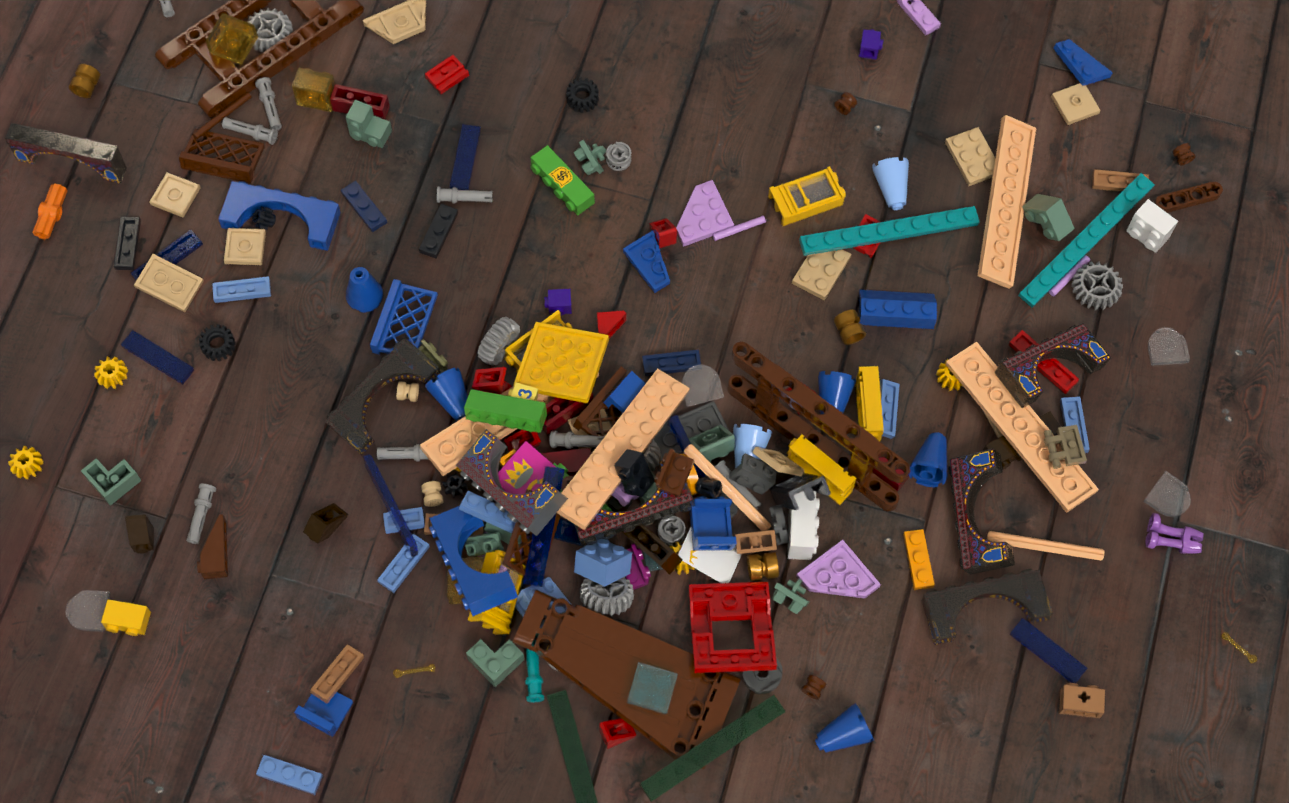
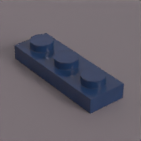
[341,181,387,232]
[642,350,701,376]

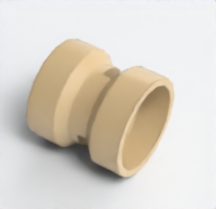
[397,381,419,402]
[421,481,444,507]

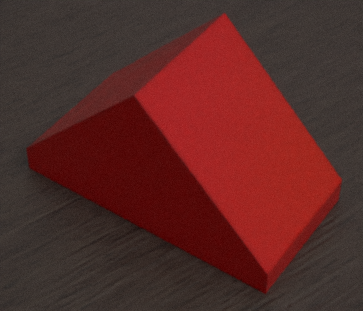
[649,218,677,248]
[597,311,626,339]
[472,367,507,395]
[504,430,541,452]
[599,719,637,749]

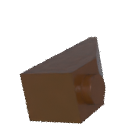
[197,515,228,579]

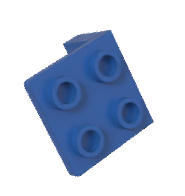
[294,692,353,737]

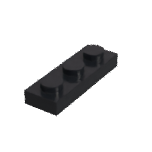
[419,204,458,259]
[114,217,141,270]

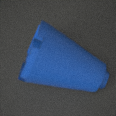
[346,267,383,313]
[425,367,468,422]
[818,371,856,414]
[909,432,947,487]
[815,703,874,753]

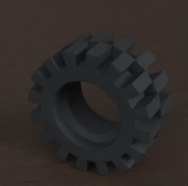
[566,77,599,113]
[199,324,236,361]

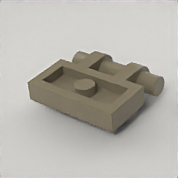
[1044,425,1087,469]

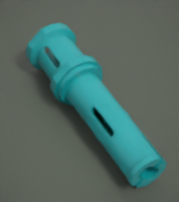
[525,640,545,702]

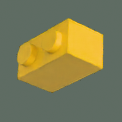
[101,600,151,636]

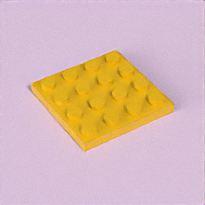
[513,322,609,403]

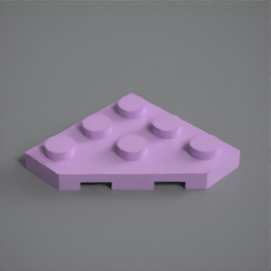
[676,180,734,247]
[796,540,881,599]

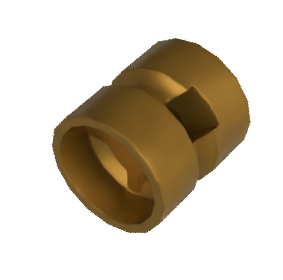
[69,64,100,98]
[834,310,866,345]
[747,552,779,581]

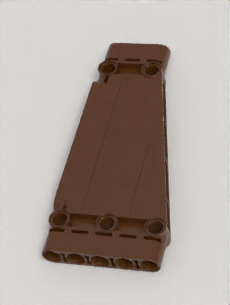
[513,590,741,769]

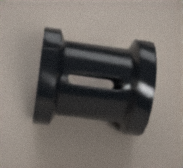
[696,477,722,498]

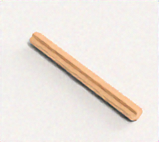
[684,444,771,531]
[987,531,1105,561]

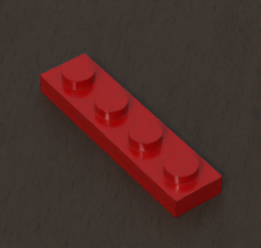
[1009,330,1079,394]

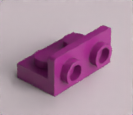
[625,544,651,590]

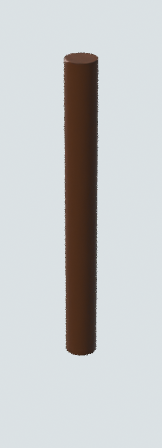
[192,92,252,140]

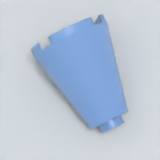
[872,157,909,210]
[733,424,772,468]

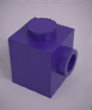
[859,29,883,59]
[544,289,572,316]

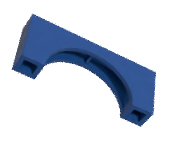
[218,181,341,251]
[429,506,518,616]

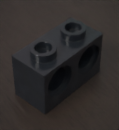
[614,449,654,497]

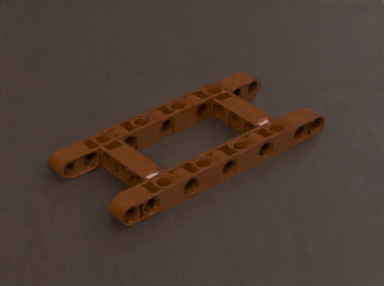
[155,0,364,117]
[728,342,910,512]

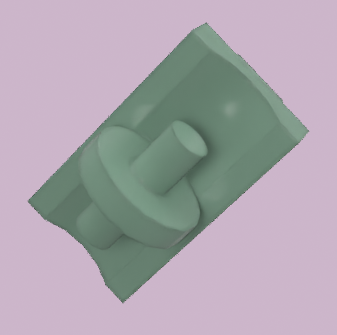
[574,140,606,175]
[465,532,504,557]
[772,579,809,614]

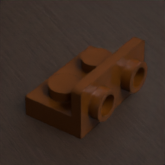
[654,448,695,498]

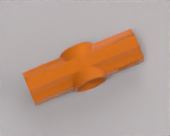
[33,183,68,240]

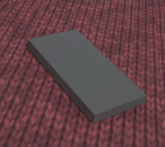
[654,401,729,463]

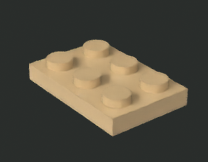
[945,127,995,186]
[792,249,851,301]
[134,254,203,312]

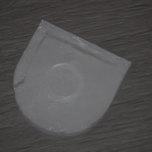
[1148,327,1190,366]
[682,365,724,407]
[1143,471,1191,517]
[66,590,111,632]

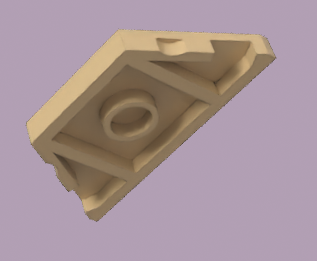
[363,0,426,44]

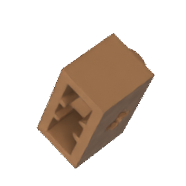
[735,529,777,554]
[1059,683,1105,718]

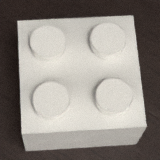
[1127,199,1178,253]

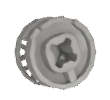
[606,142,631,171]
[658,516,685,546]

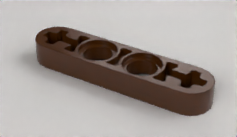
[1154,182,1223,213]

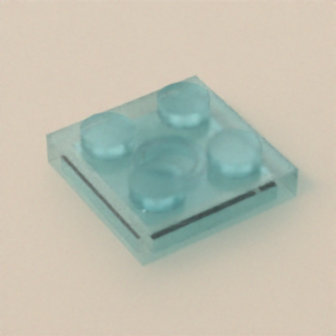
[627,662,678,714]

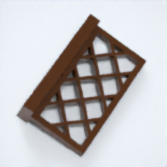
[179,129,265,184]
[573,366,627,436]
[502,490,561,582]

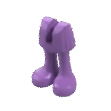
[1145,513,1204,554]

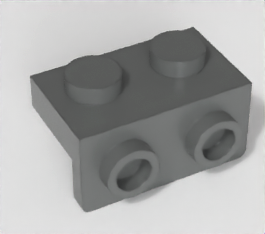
[729,453,777,495]

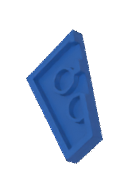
[1053,39,1113,86]
[623,230,670,293]

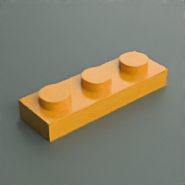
[903,529,935,590]

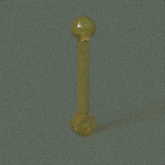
[1222,632,1257,663]
[393,664,436,678]

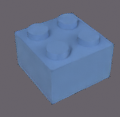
[574,539,632,587]

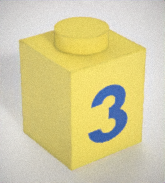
[508,383,538,401]

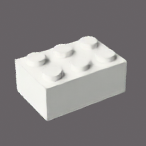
[787,490,819,560]

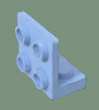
[515,577,572,628]

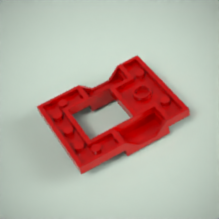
[689,582,777,673]

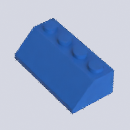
[859,290,937,329]

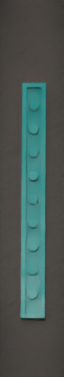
[1018,173,1155,308]
[799,206,980,256]

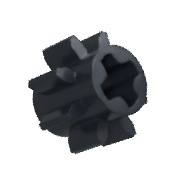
[252,206,276,230]
[442,472,467,498]

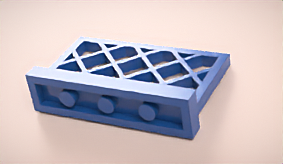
[370,279,438,360]

